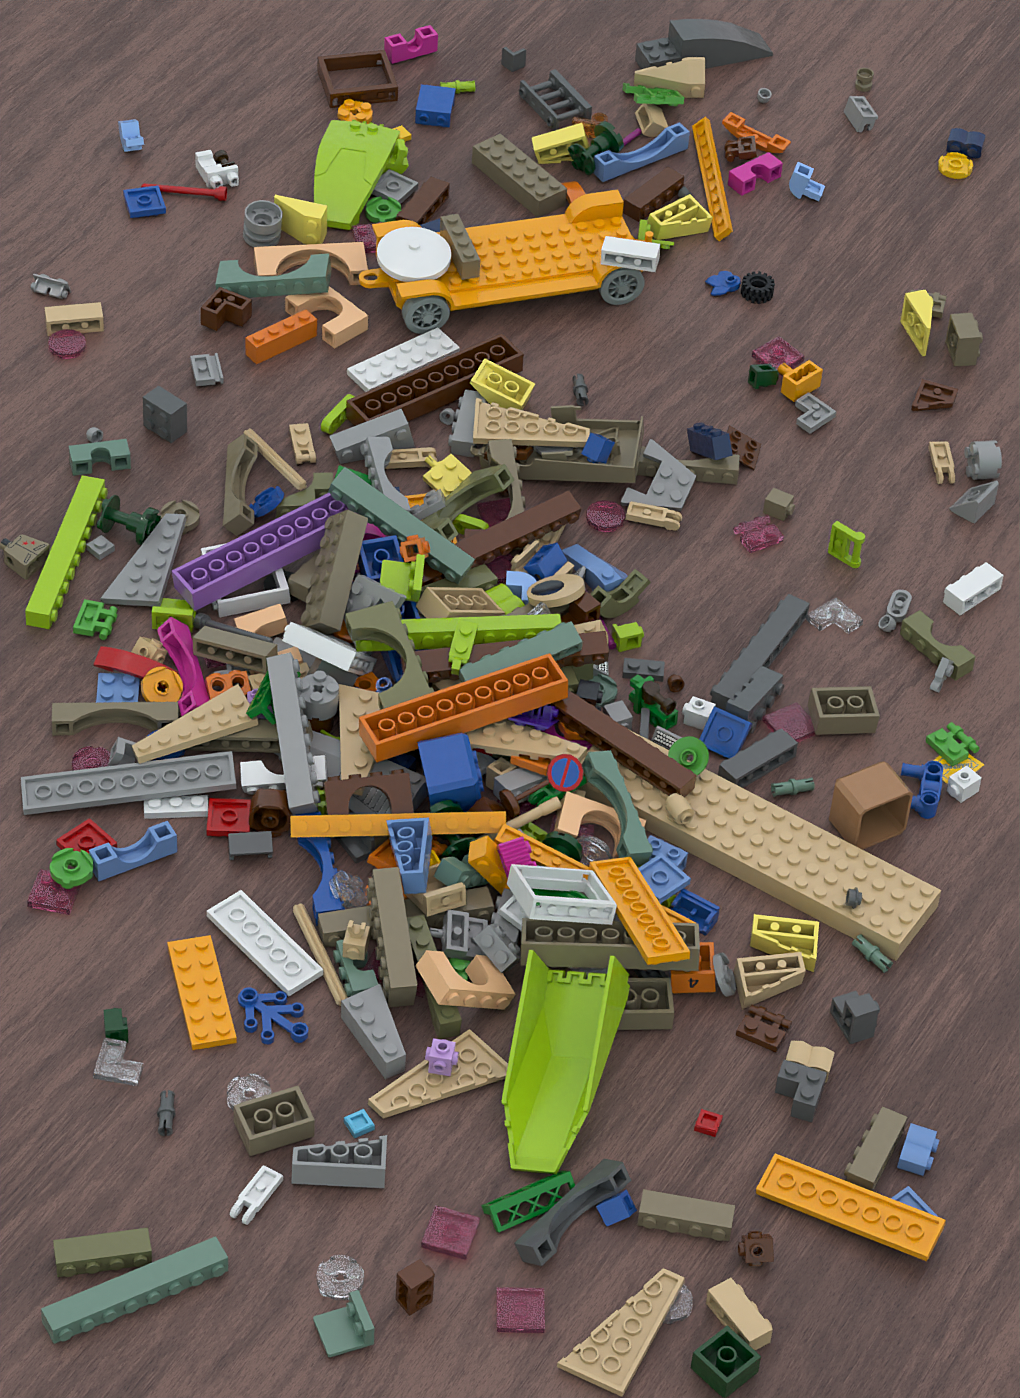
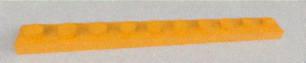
[692,116,733,241]
[290,811,506,837]
[494,823,696,923]

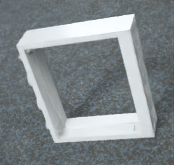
[201,543,290,617]
[282,622,377,676]
[507,864,617,925]

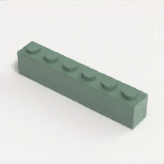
[459,621,583,683]

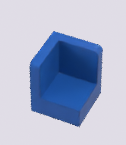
[596,1189,637,1226]

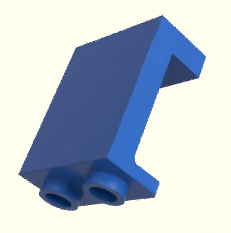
[415,84,456,127]

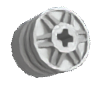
[243,200,283,247]

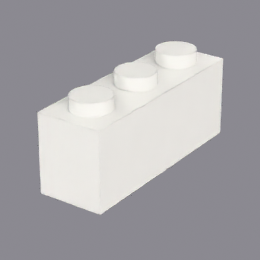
[601,236,660,272]
[943,562,1004,615]

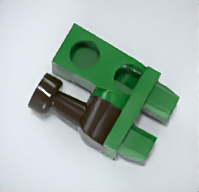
[628,674,678,730]

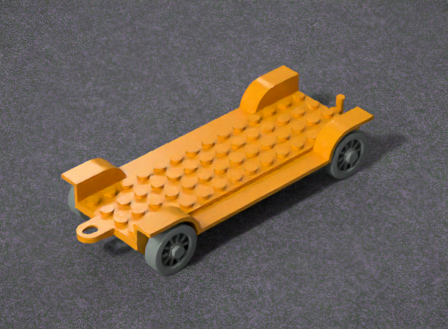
[359,190,654,334]

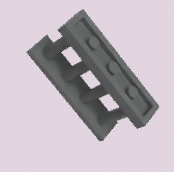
[519,69,592,131]

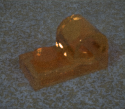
[572,112,608,138]

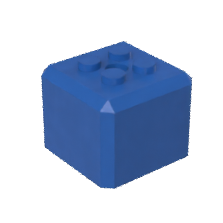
[417,732,484,812]

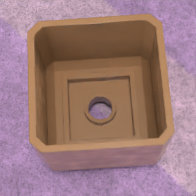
[829,762,913,850]

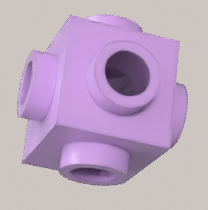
[425,1038,459,1076]

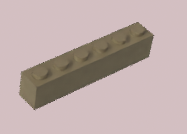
[187,719,313,753]

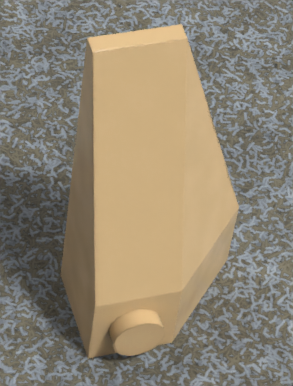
[634,57,705,98]

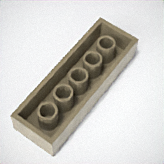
[472,134,567,218]
[301,510,368,635]
[366,867,417,1007]

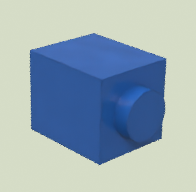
[581,432,615,464]

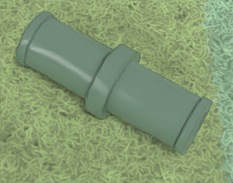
[771,777,815,797]
[852,934,893,973]

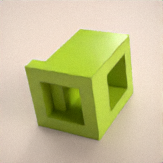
[611,622,644,652]

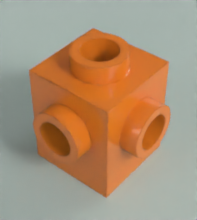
[400,534,430,562]

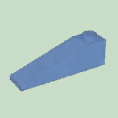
[562,544,628,592]

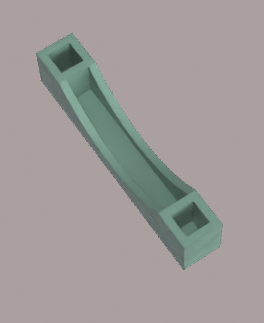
[582,750,653,866]

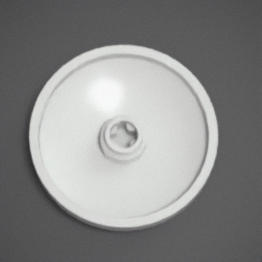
[377,227,451,282]

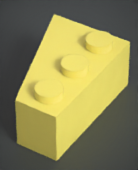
[532,123,590,164]
[647,194,713,240]
[750,914,819,972]

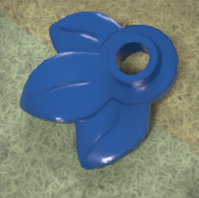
[705,271,741,296]

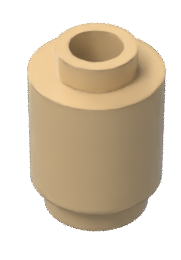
[665,793,695,825]

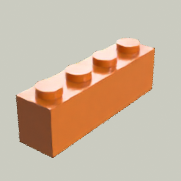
[245,309,317,365]

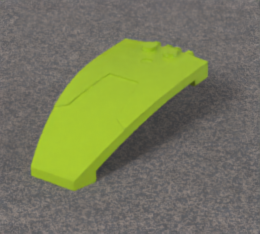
[314,119,400,230]

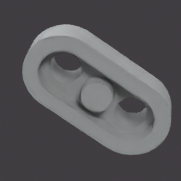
[886,590,912,622]

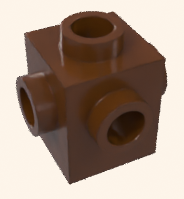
[738,1231,774,1266]

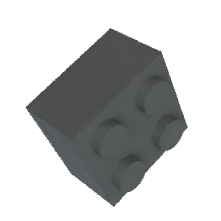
[143,386,187,443]

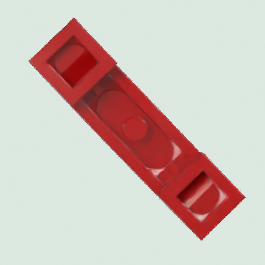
[93,646,178,689]

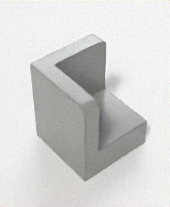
[109,737,136,766]

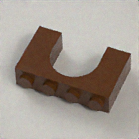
[323,769,414,815]

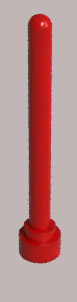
[141,183,227,201]

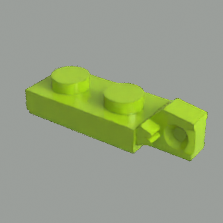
[448,620,478,675]

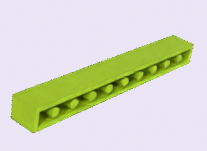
[25,475,108,629]
[355,614,561,652]

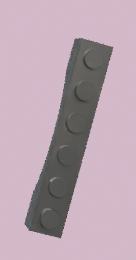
[514,1159,631,1266]

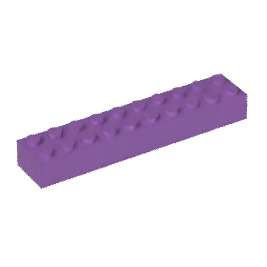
[172,493,358,611]

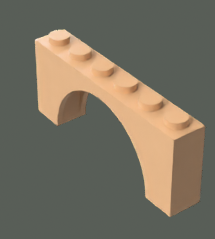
[254,242,368,285]

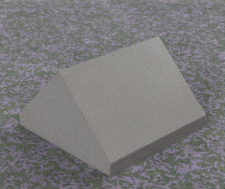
[950,481,999,524]

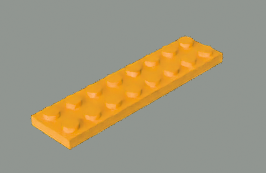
[589,857,690,965]
[756,1153,946,1261]

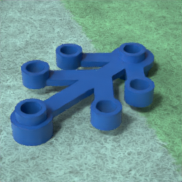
[238,987,308,1045]

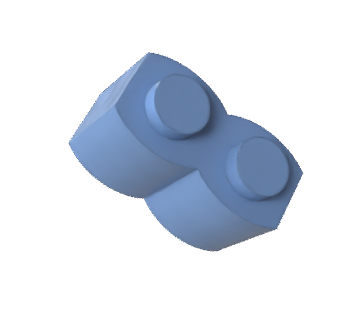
[897,1123,939,1176]

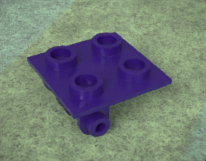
[508,705,559,731]

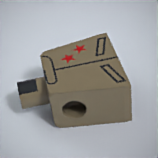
[0,535,50,580]

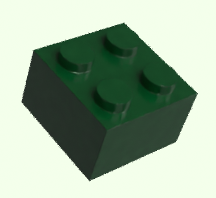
[690,1326,761,1398]

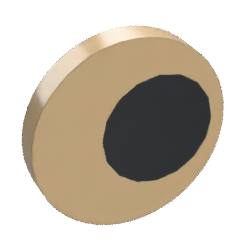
[527,574,585,608]

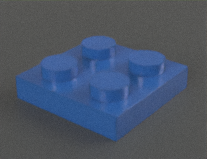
[123,185,166,218]
[700,706,753,758]

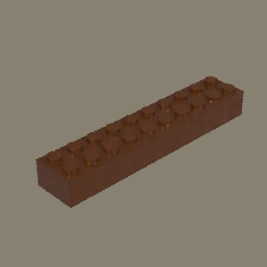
[346,333,524,426]

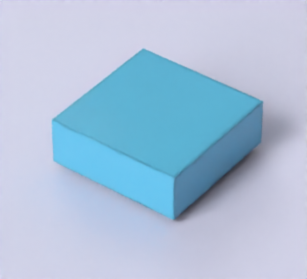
[344,1109,375,1138]

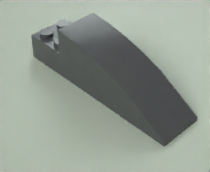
[635,19,773,69]

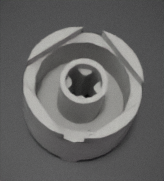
[964,440,1002,480]
[300,671,339,721]

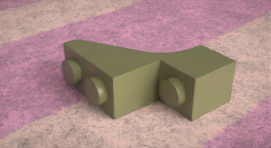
[276,472,333,519]

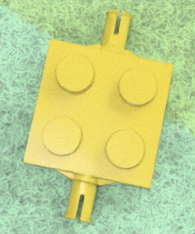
[423,454,472,498]

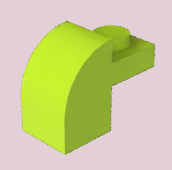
[381,139,409,176]

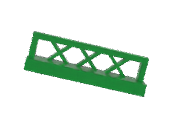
[246,671,301,725]
[481,1170,575,1233]

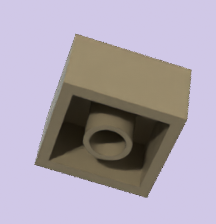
[945,313,983,366]

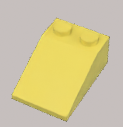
[274,195,327,244]
[900,290,934,356]
[470,359,535,410]

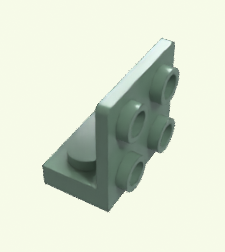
[313,1290,375,1357]

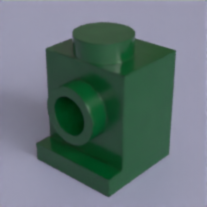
[748,364,779,389]
[103,1008,129,1045]

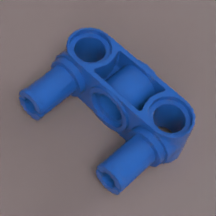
[901,761,943,819]

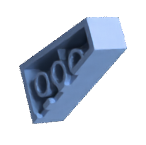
[386,817,433,894]

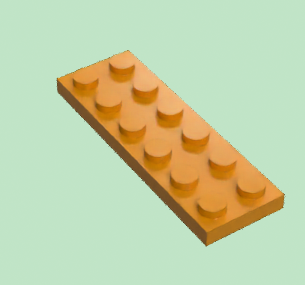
[167,935,237,1050]

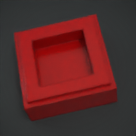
[694,1109,723,1137]

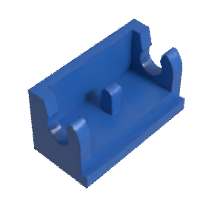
[523,543,568,581]
[671,888,720,936]

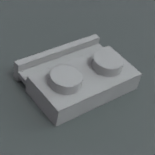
[190,353,224,386]

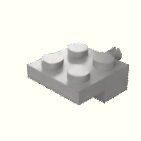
[429,910,488,961]

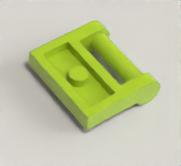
[828,521,865,568]

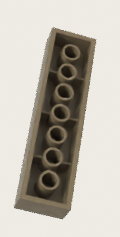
[521,918,700,972]

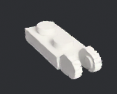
[229,1165,283,1225]

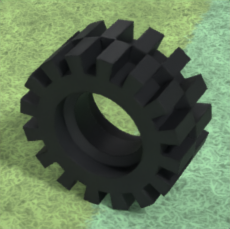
[741,271,775,304]

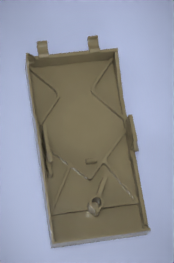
[470,405,644,483]

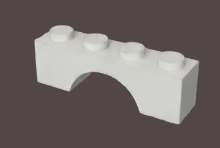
[240,755,328,795]

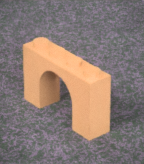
[285,286,368,349]
[234,604,303,675]
[554,791,646,859]
[416,950,516,1010]

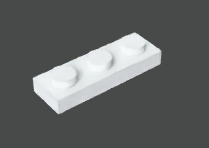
[144,795,208,819]

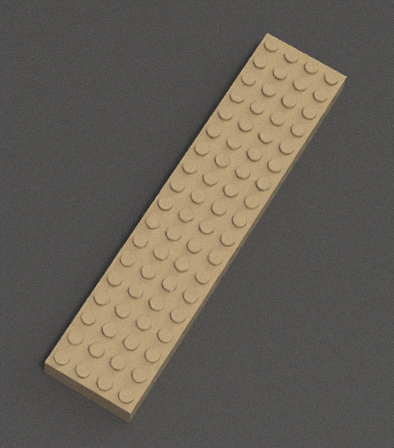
[577,729,941,961]

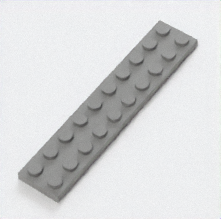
[21,751,237,815]

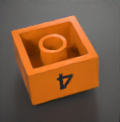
[671,942,716,993]

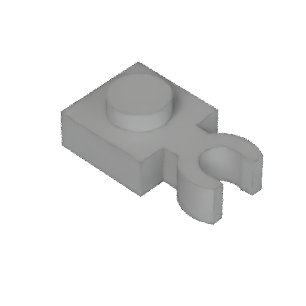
[929,657,954,693]

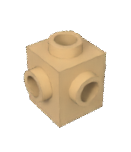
[131,637,168,664]

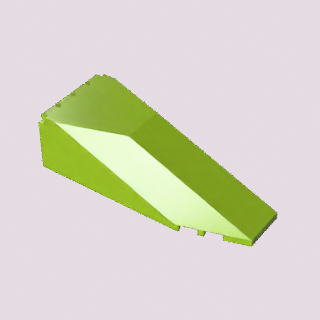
[502,950,630,1174]

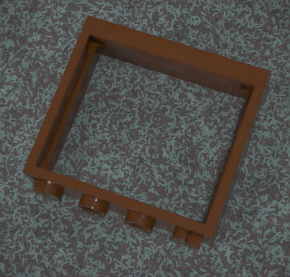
[317,50,398,108]

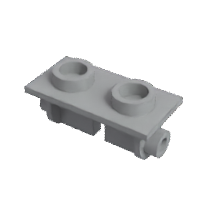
[31,274,71,299]

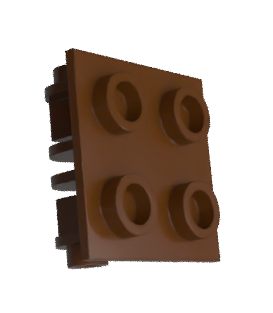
[727,425,761,470]

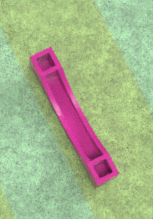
[157,617,210,716]

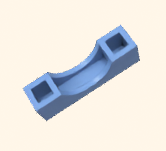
[89,821,177,881]

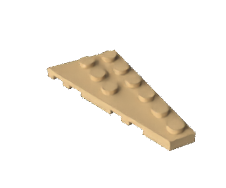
[473,398,590,447]
[132,684,259,764]
[339,684,380,796]
[464,719,587,762]
[368,1029,508,1119]
[557,1268,685,1397]

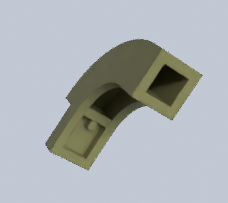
[590,569,651,618]

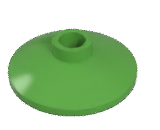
[668,736,709,776]

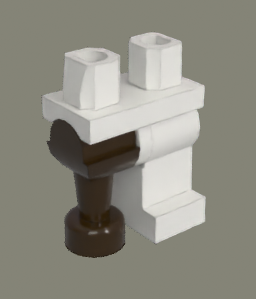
[195,150,239,189]

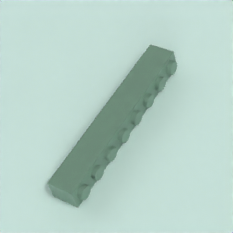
[328,467,475,584]
[41,1236,228,1344]

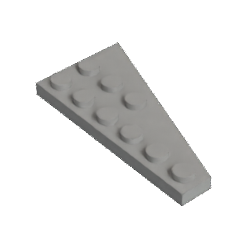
[100,513,186,607]

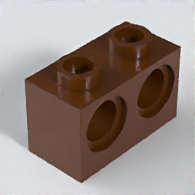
[395,1259,435,1316]

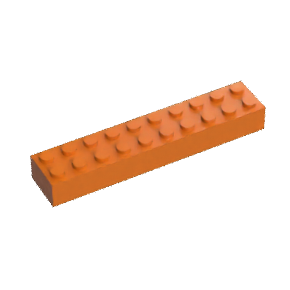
[359,653,568,763]

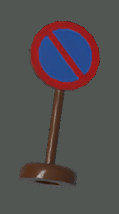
[499,754,583,817]

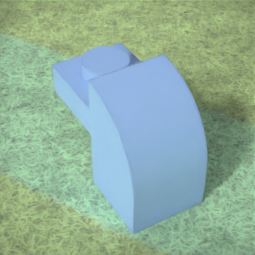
[118,119,144,152]
[789,162,825,201]
[506,571,537,605]

